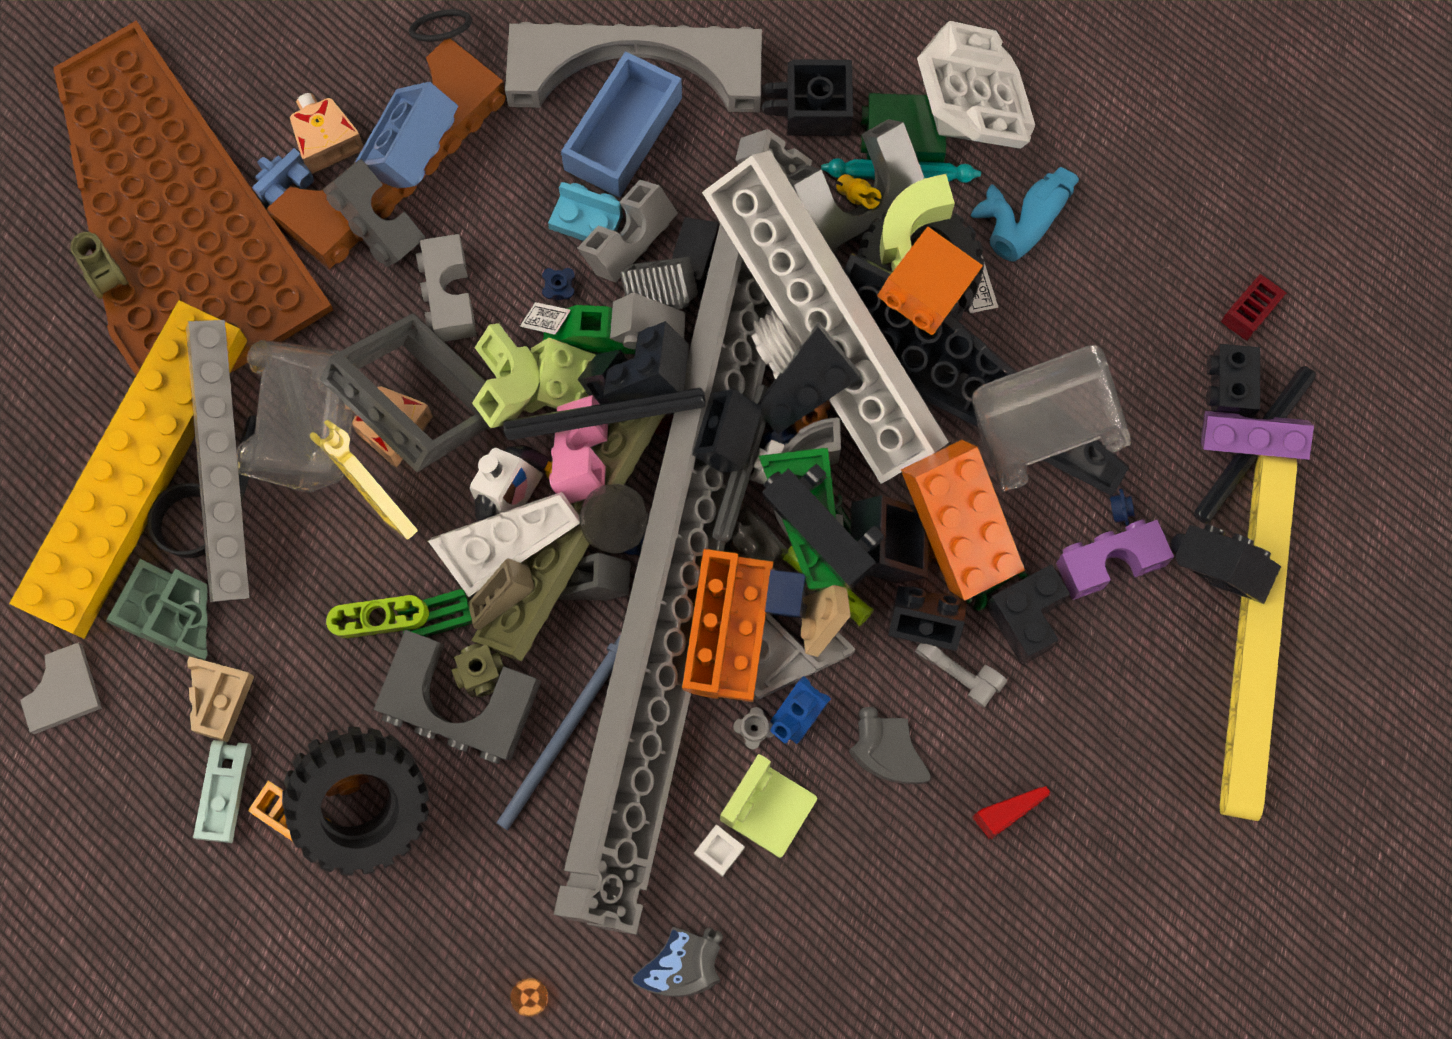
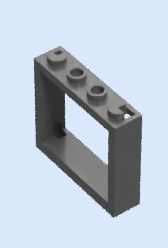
[320,313,489,472]

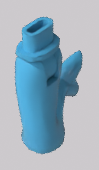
[971,167,1079,261]

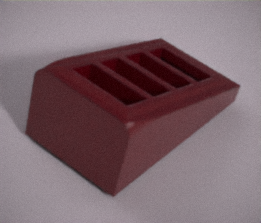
[1221,274,1286,341]

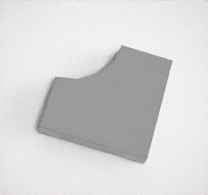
[20,642,102,734]

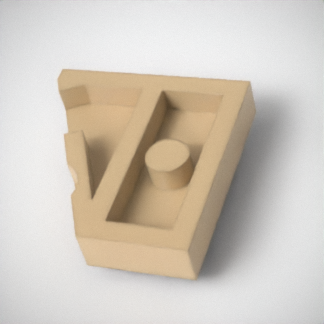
[801,585,850,657]
[187,656,254,742]

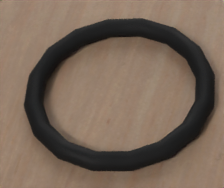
[409,9,473,42]

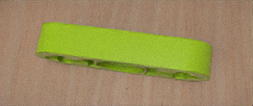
[326,595,429,638]

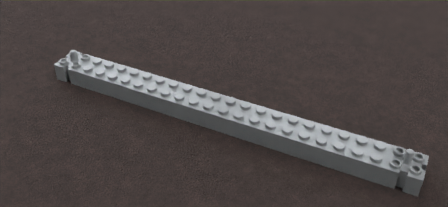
[553,129,812,934]

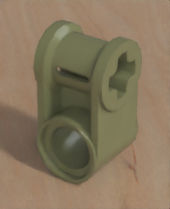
[70,232,129,299]

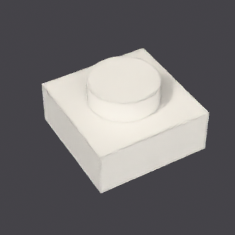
[694,825,745,877]

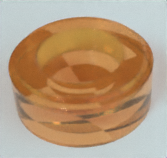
[510,978,548,1017]

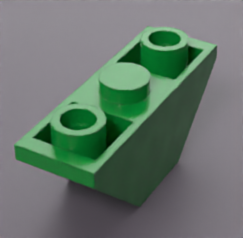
[543,305,636,354]

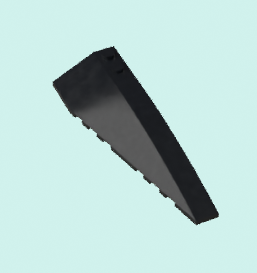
[844,253,1129,496]

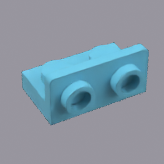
[548,182,623,241]

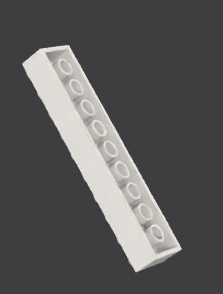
[702,150,949,484]

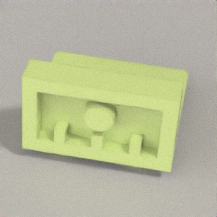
[524,338,596,413]
[720,754,817,858]

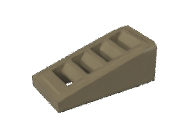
[468,558,535,630]

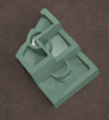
[106,559,207,660]

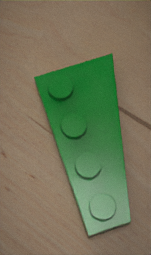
[759,448,844,591]

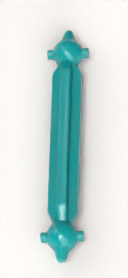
[821,158,981,183]

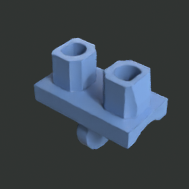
[252,148,314,208]

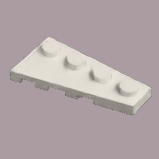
[428,492,582,597]

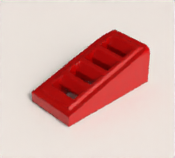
[973,786,1050,839]

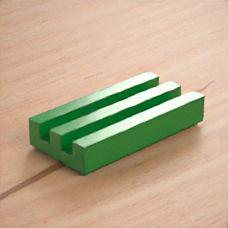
[397,588,473,637]

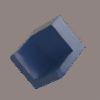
[765,570,807,619]

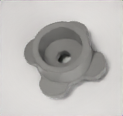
[733,707,774,750]

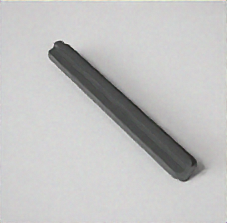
[712,385,769,542]

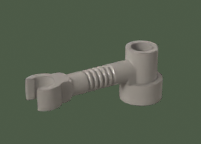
[915,643,1007,708]

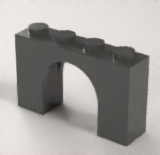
[787,119,925,253]
[374,630,541,764]

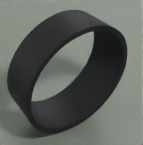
[147,483,206,558]

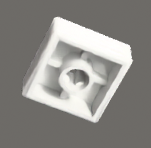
[751,311,798,379]

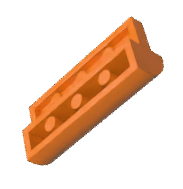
[682,549,773,702]

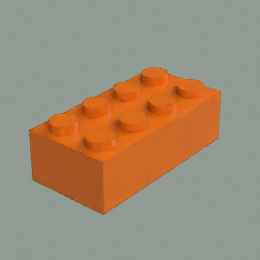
[901,440,1025,601]

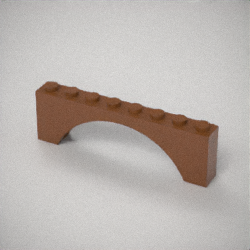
[267,38,507,270]

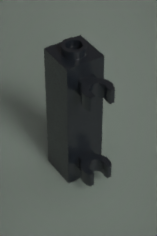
[762,463,885,591]

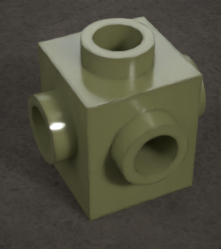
[452,644,504,698]

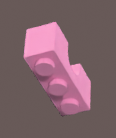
[549,395,608,504]

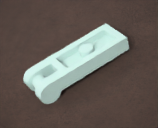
[193,740,251,843]

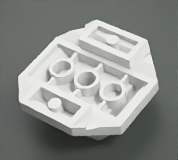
[917,21,1035,149]

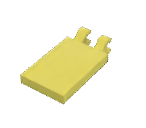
[310,420,418,540]

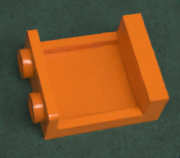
[878,226,983,335]

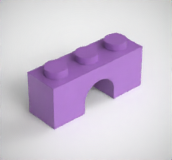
[1201,411,1314,460]
[1056,520,1174,600]

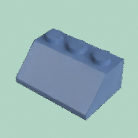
[355,82,459,189]

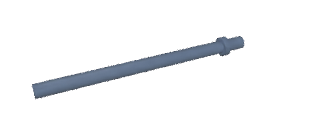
[496,634,621,831]

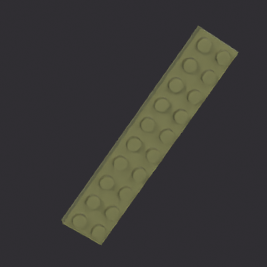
[471,414,666,662]

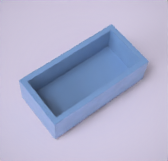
[561,51,682,198]

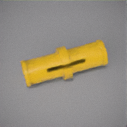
[836,174,882,209]

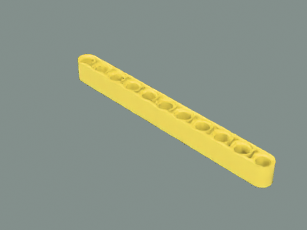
[1220,455,1297,821]

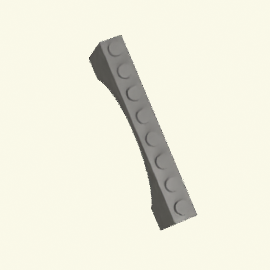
[505,22,762,112]

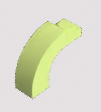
[880,174,955,272]
[472,323,539,428]

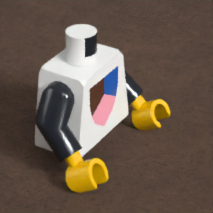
[470,445,553,521]

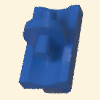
[770,676,831,744]

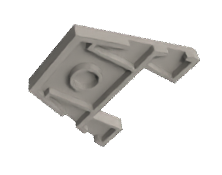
[754,555,856,700]

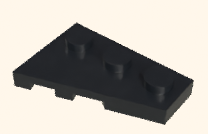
[758,321,860,434]

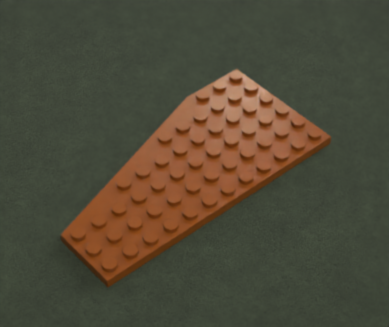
[53,20,334,376]

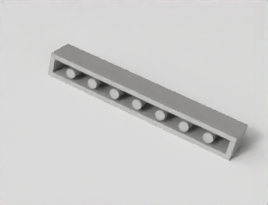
[186,320,249,602]

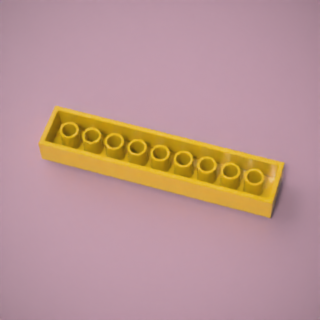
[9,300,247,639]

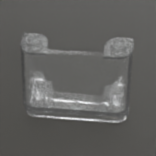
[237,340,353,493]

